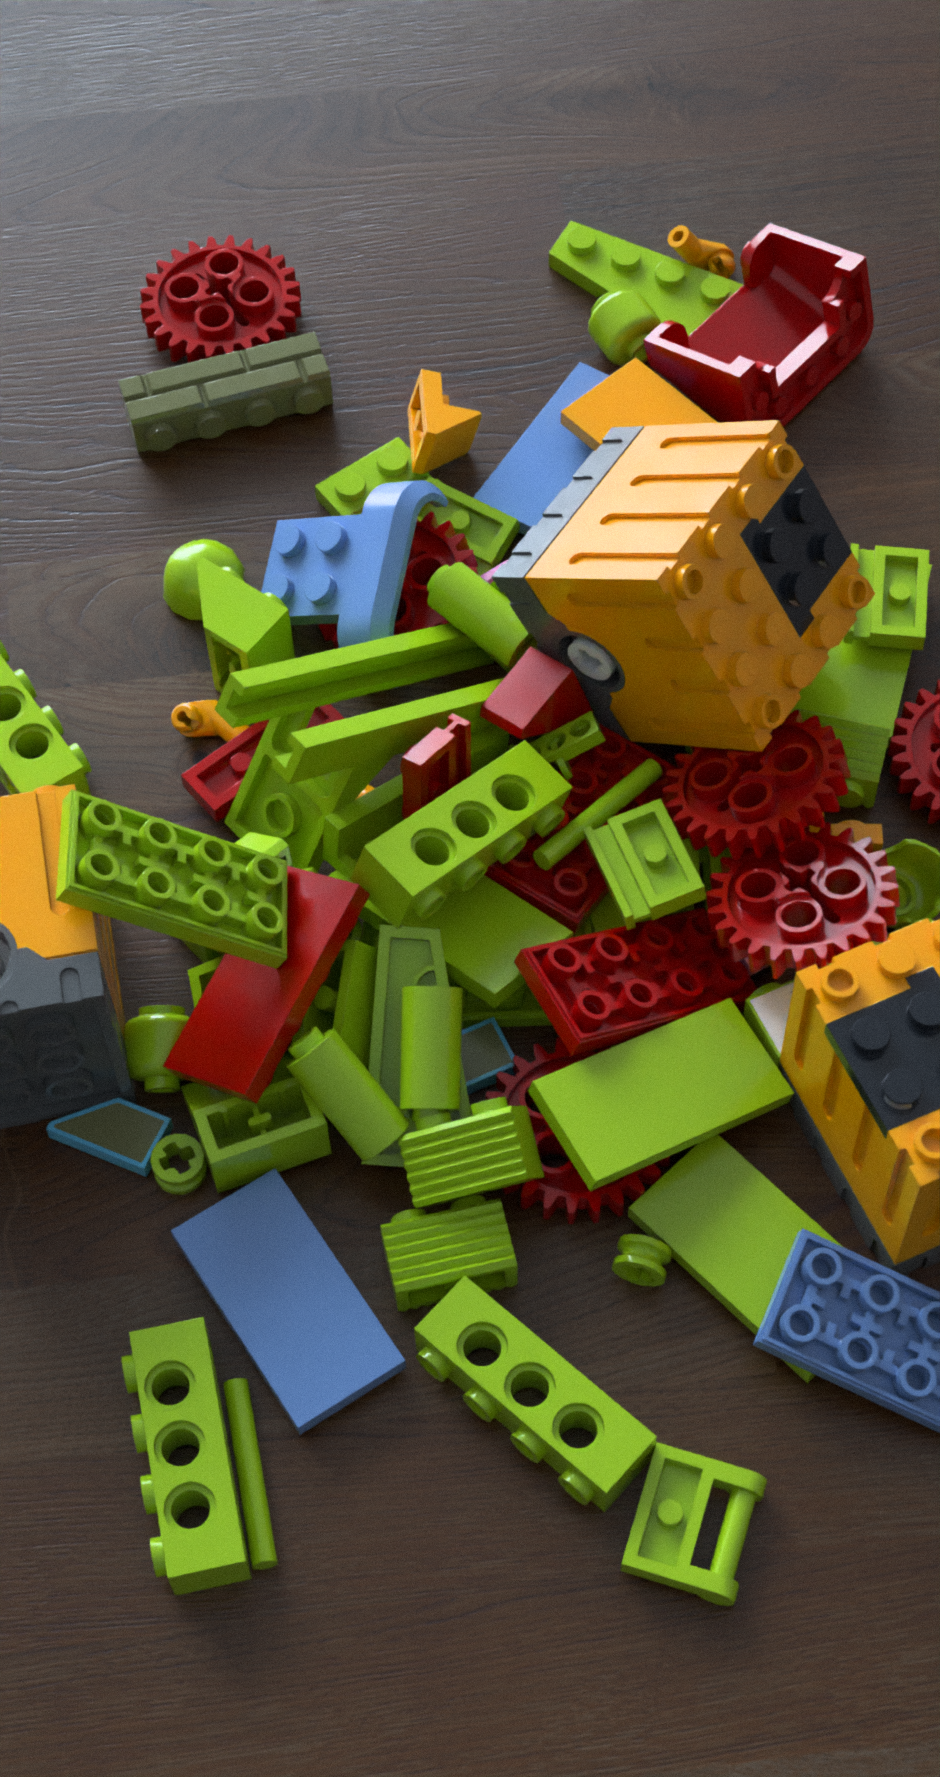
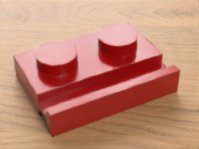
[400,713,471,820]

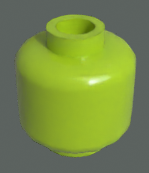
[588,290,662,366]
[124,1005,190,1093]

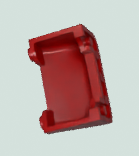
[643,223,874,427]

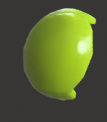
[163,539,245,620]
[879,839,940,930]

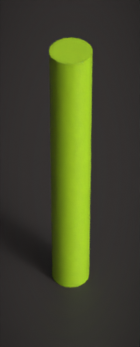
[533,758,662,870]
[223,1378,278,1570]

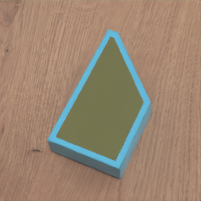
[461,1017,515,1095]
[46,1097,173,1177]

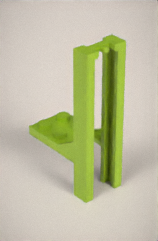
[215,623,510,872]

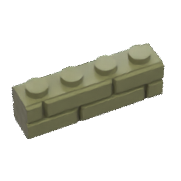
[118,332,333,453]

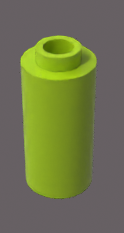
[427,562,538,671]
[400,986,462,1121]
[286,1027,410,1161]

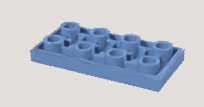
[473,362,610,535]
[171,1168,406,1435]
[753,1228,940,1433]

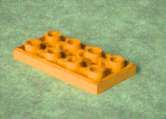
[561,357,718,451]

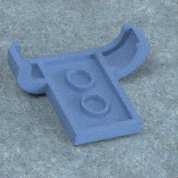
[261,480,448,688]

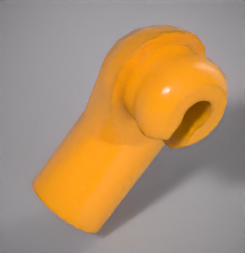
[667,225,736,278]
[171,700,249,742]

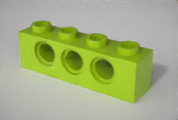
[0,640,92,795]
[350,740,572,929]
[414,1275,657,1512]
[122,1317,252,1596]

